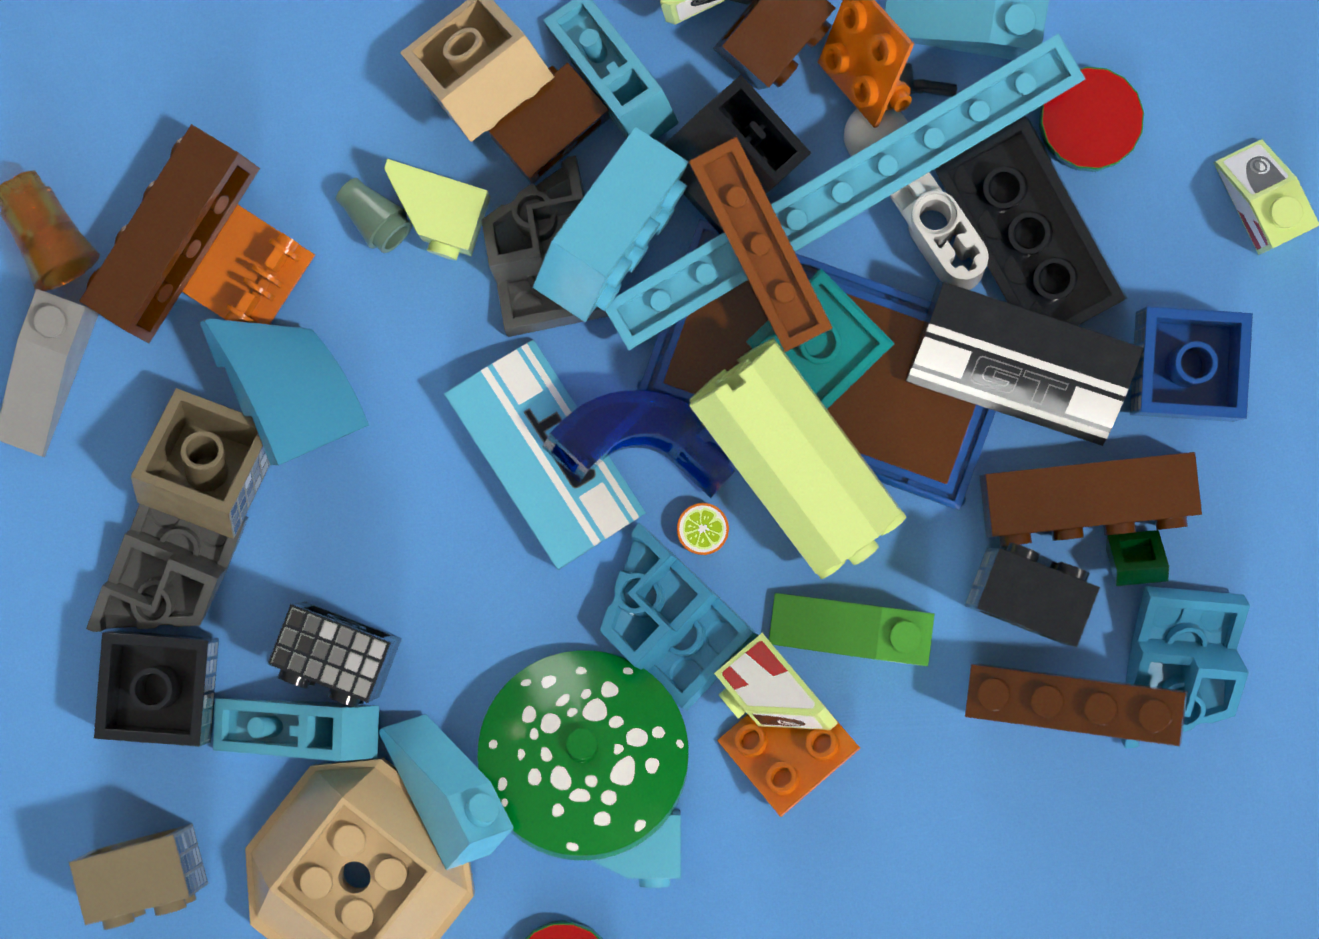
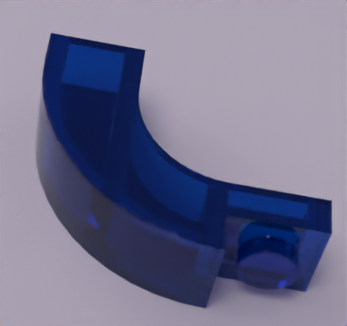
[542,390,735,498]

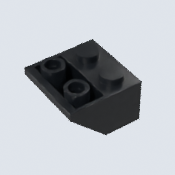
[664,75,811,235]

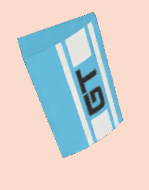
[444,339,646,570]

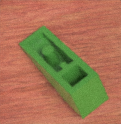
[769,593,935,666]

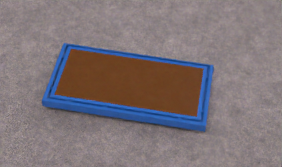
[637,219,996,510]

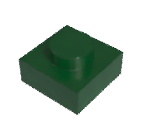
[1106,530,1169,586]

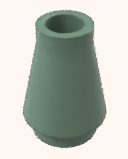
[336,178,412,253]

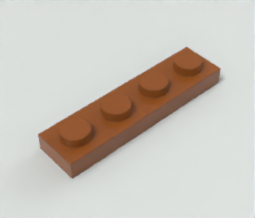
[689,137,833,352]

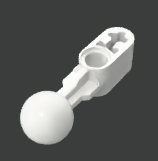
[844,109,988,290]

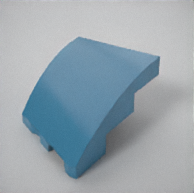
[200,318,369,466]
[600,523,759,710]
[1121,586,1250,749]

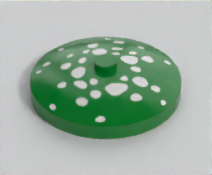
[477,650,688,860]

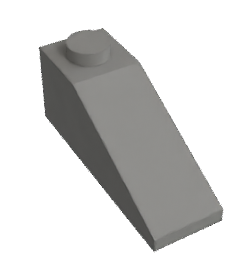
[0,289,99,457]

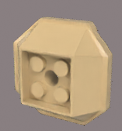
[245,758,475,939]

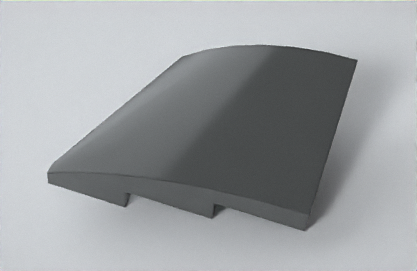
[482,155,608,337]
[86,504,249,632]

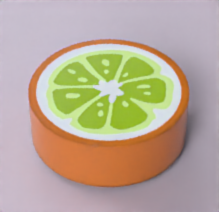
[677,503,729,555]

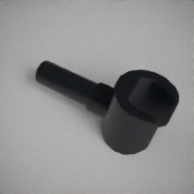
[899,63,957,96]

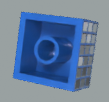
[1130,306,1253,422]

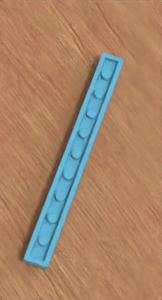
[605,33,1085,350]

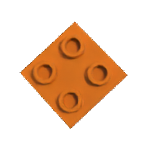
[817,0,914,128]
[182,204,315,325]
[717,713,861,817]

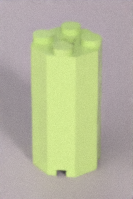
[689,337,906,579]

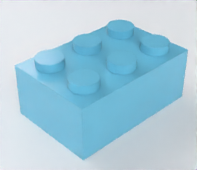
[533,127,689,322]

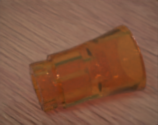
[0,170,100,291]

